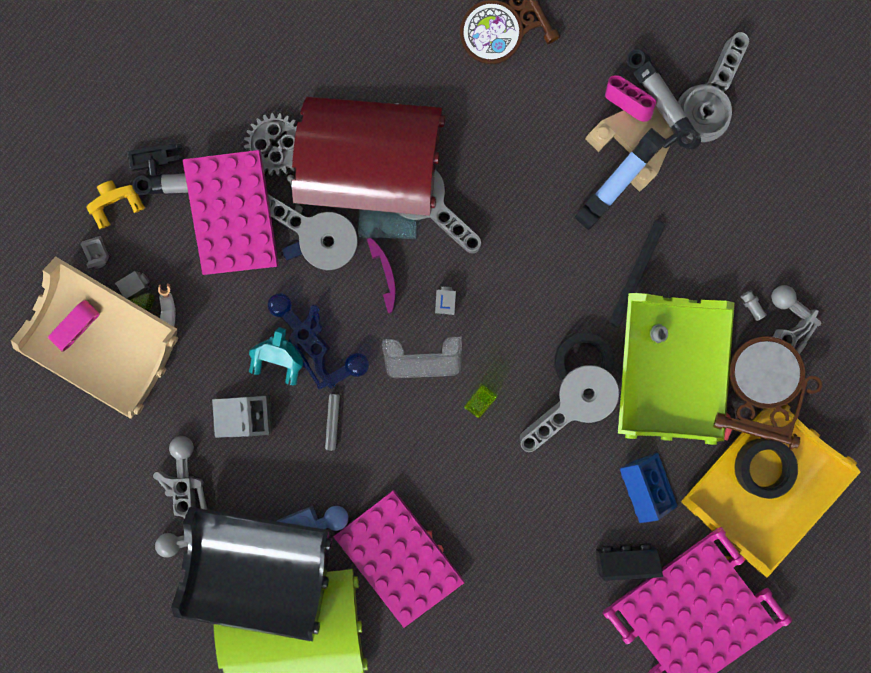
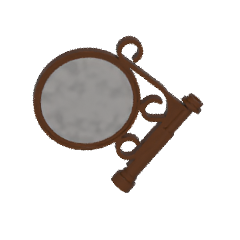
[713,337,822,449]

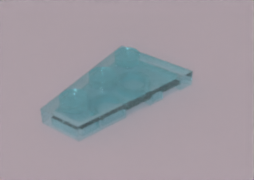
[359,209,416,239]

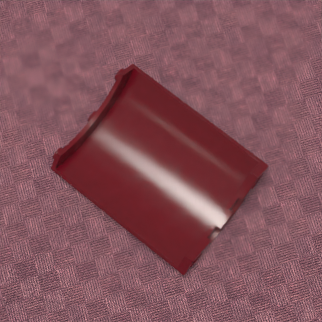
[292,97,446,216]

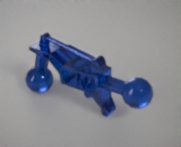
[267,293,369,389]

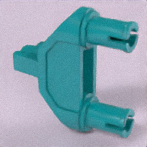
[249,327,303,385]

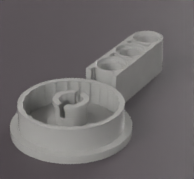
[677,32,749,142]
[398,169,481,254]
[268,195,357,270]
[520,365,619,452]

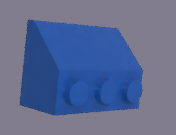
[620,453,678,523]

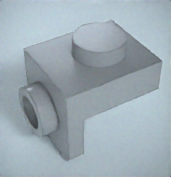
[81,236,109,269]

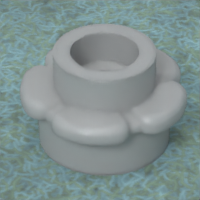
[650,324,668,343]

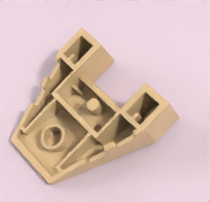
[586,106,674,192]

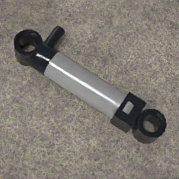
[627,49,701,150]
[132,159,188,195]

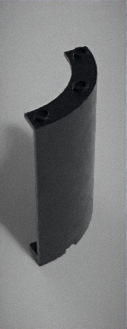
[171,507,332,642]

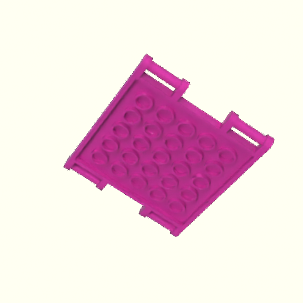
[602,527,792,673]

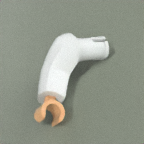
[158,283,176,327]

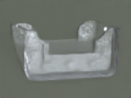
[382,337,462,378]

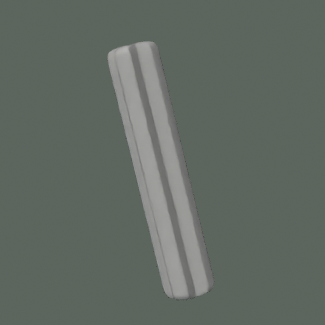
[325,394,340,451]

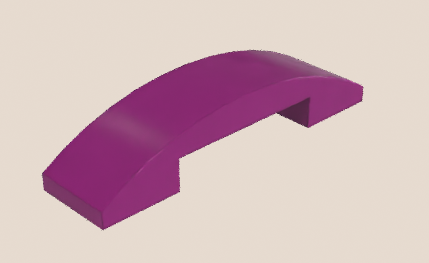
[367,238,396,314]

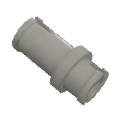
[741,290,767,321]

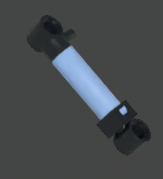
[574,128,667,230]

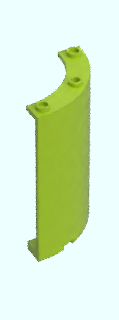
[618,293,735,445]
[214,569,368,673]

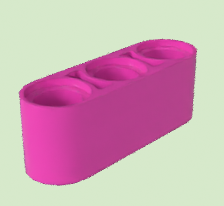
[605,75,656,122]
[48,300,100,352]

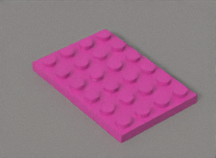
[183,150,279,275]
[333,490,465,628]

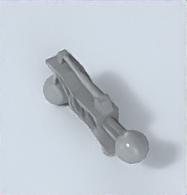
[771,285,821,354]
[153,436,207,558]

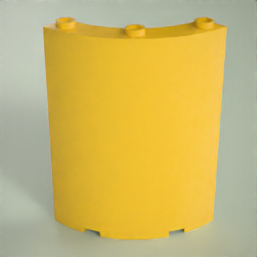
[681,404,860,578]

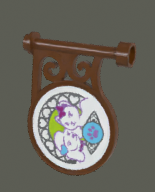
[460,0,561,64]

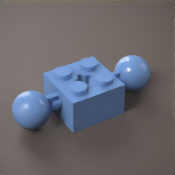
[277,506,348,531]

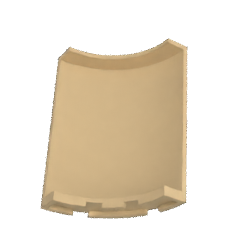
[11,256,178,419]

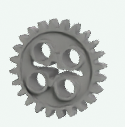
[244,113,297,176]

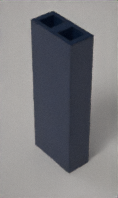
[282,242,302,261]

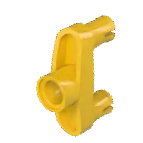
[86,180,145,230]

